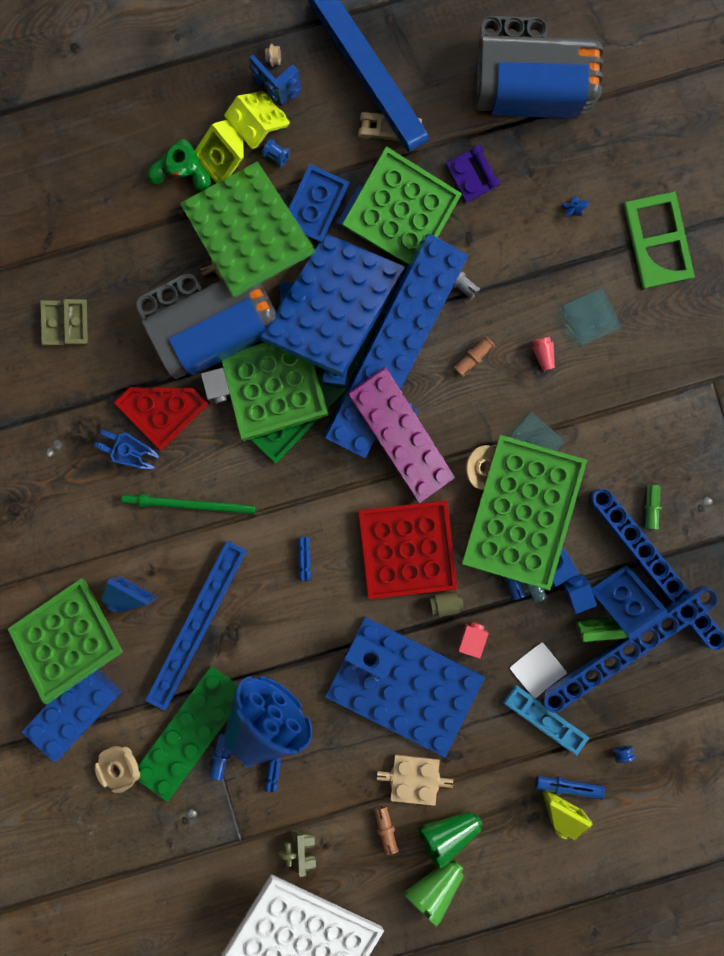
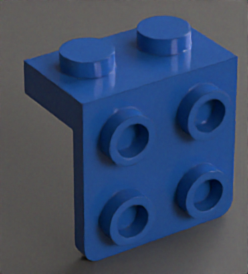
[249,54,302,106]

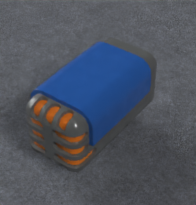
[475,16,603,118]
[136,274,276,379]

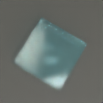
[510,412,565,451]

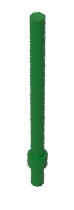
[121,494,256,514]

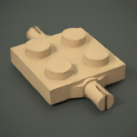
[377,754,453,806]

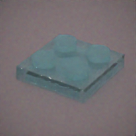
[561,288,621,347]

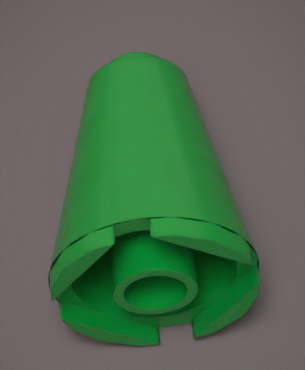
[417,812,483,869]

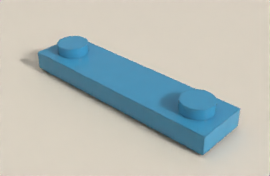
[503,684,589,756]

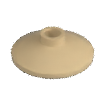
[466,445,496,490]

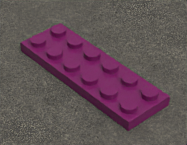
[347,367,455,503]

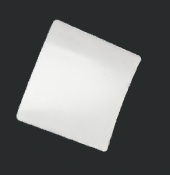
[510,643,567,698]

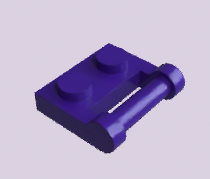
[445,145,501,204]

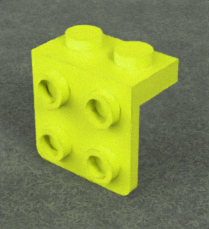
[224,91,290,149]

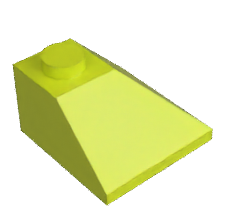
[195,120,244,183]
[542,790,592,840]

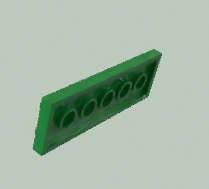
[138,666,238,802]

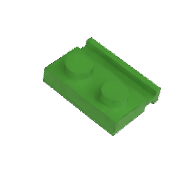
[576,618,628,642]

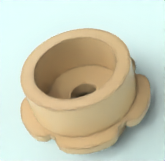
[265,44,281,67]

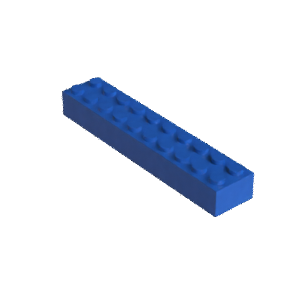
[322,233,469,458]

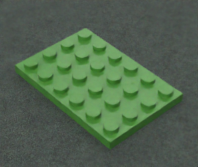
[180,161,315,297]
[462,435,587,590]

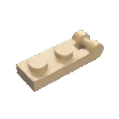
[358,112,422,141]

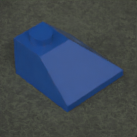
[101,576,158,613]

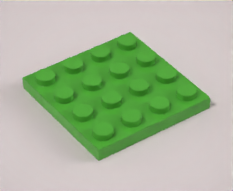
[341,146,462,266]
[222,343,329,441]
[8,578,123,704]

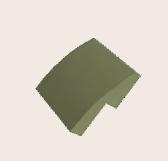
[40,299,88,346]

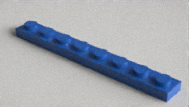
[145,540,248,711]

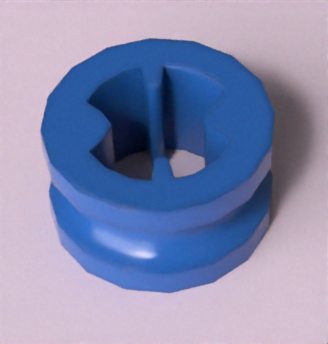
[613,745,635,763]

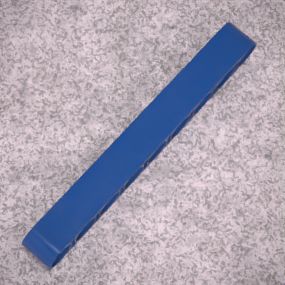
[308,0,429,152]
[588,489,724,650]
[543,586,718,712]

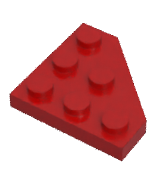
[114,387,210,451]

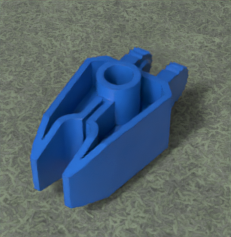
[94,429,159,469]

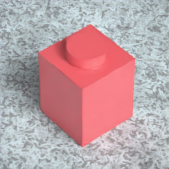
[457,622,488,659]

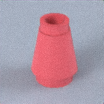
[532,336,555,371]

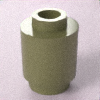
[430,592,463,617]

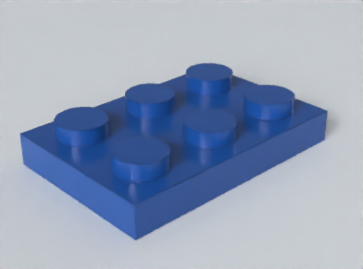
[289,164,350,243]
[592,565,668,640]

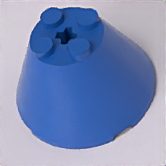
[224,676,312,767]

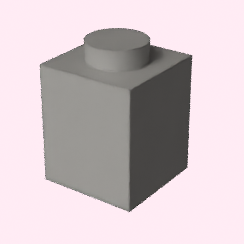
[201,368,230,404]

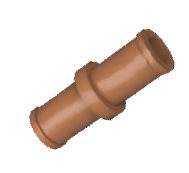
[454,336,495,377]
[373,806,399,855]

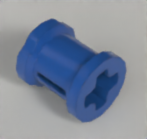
[262,138,291,168]

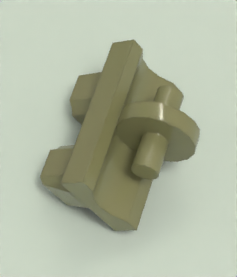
[279,829,316,877]

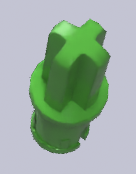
[644,485,662,529]

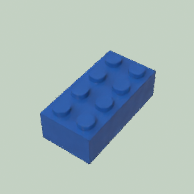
[22,669,123,763]

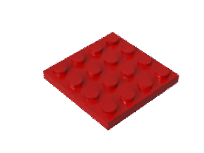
[358,500,457,599]

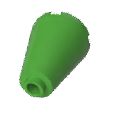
[403,860,464,927]

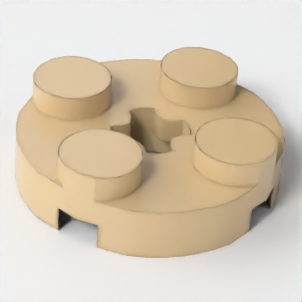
[95,746,140,793]

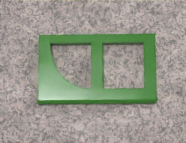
[623,191,695,289]

